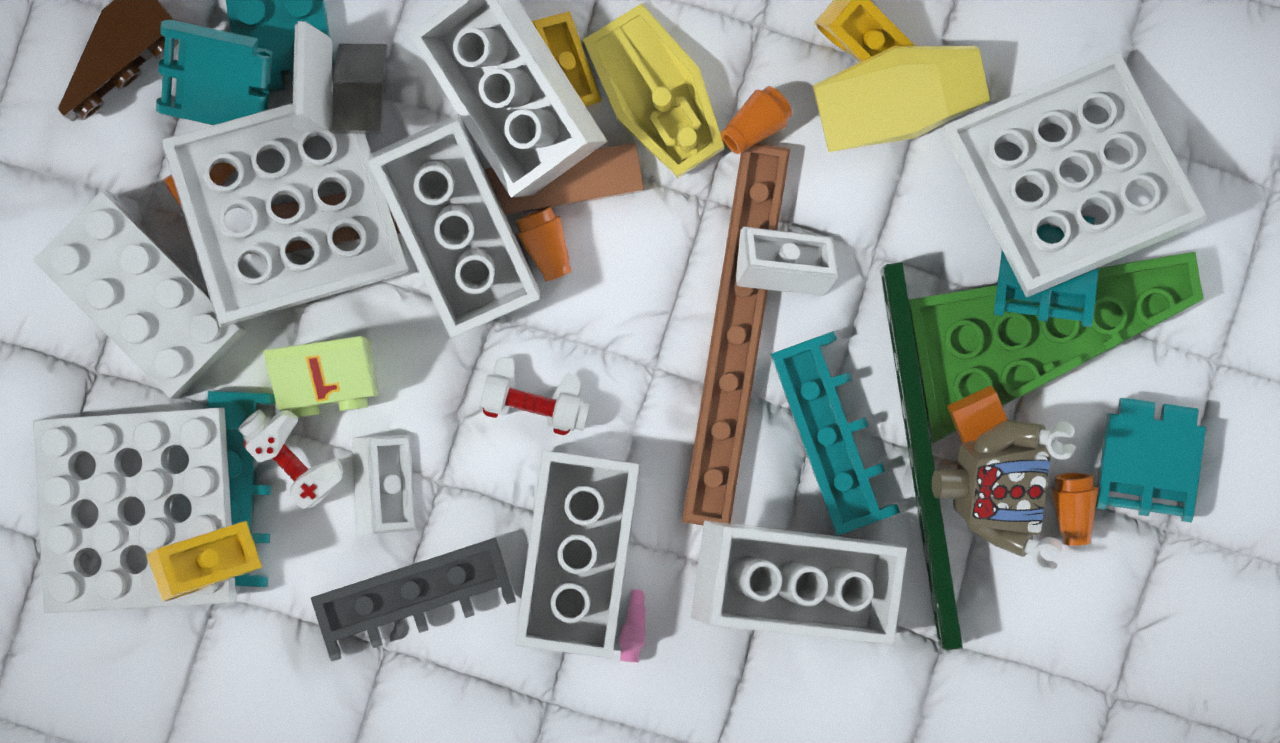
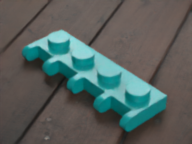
[770,331,900,536]
[207,391,276,587]

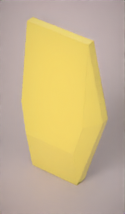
[583,4,725,178]
[812,46,990,152]

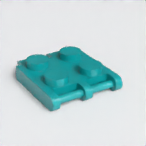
[226,0,335,91]
[156,20,273,125]
[994,216,1099,327]
[1096,397,1206,523]

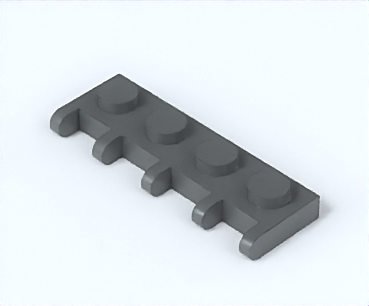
[311,537,516,662]

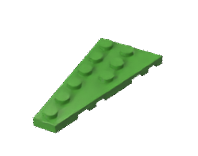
[909,252,1203,443]

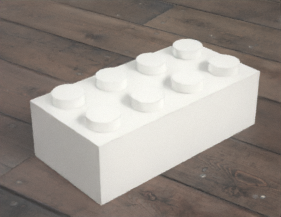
[409,0,607,197]
[368,114,540,338]
[32,191,247,399]
[515,450,640,659]
[691,520,907,645]

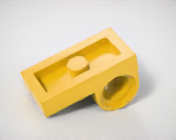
[814,0,915,62]
[146,521,262,602]

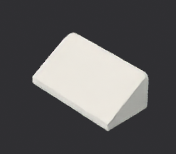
[292,21,332,131]
[736,227,838,296]
[352,435,416,534]

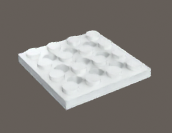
[943,52,1207,298]
[162,87,408,328]
[33,408,236,613]

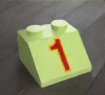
[263,336,379,418]

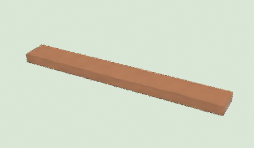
[271,143,644,253]
[682,144,790,526]

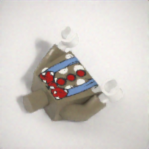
[932,420,1076,572]

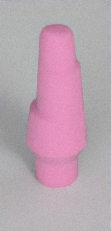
[618,589,645,663]

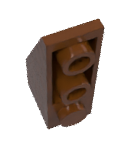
[58,0,179,122]

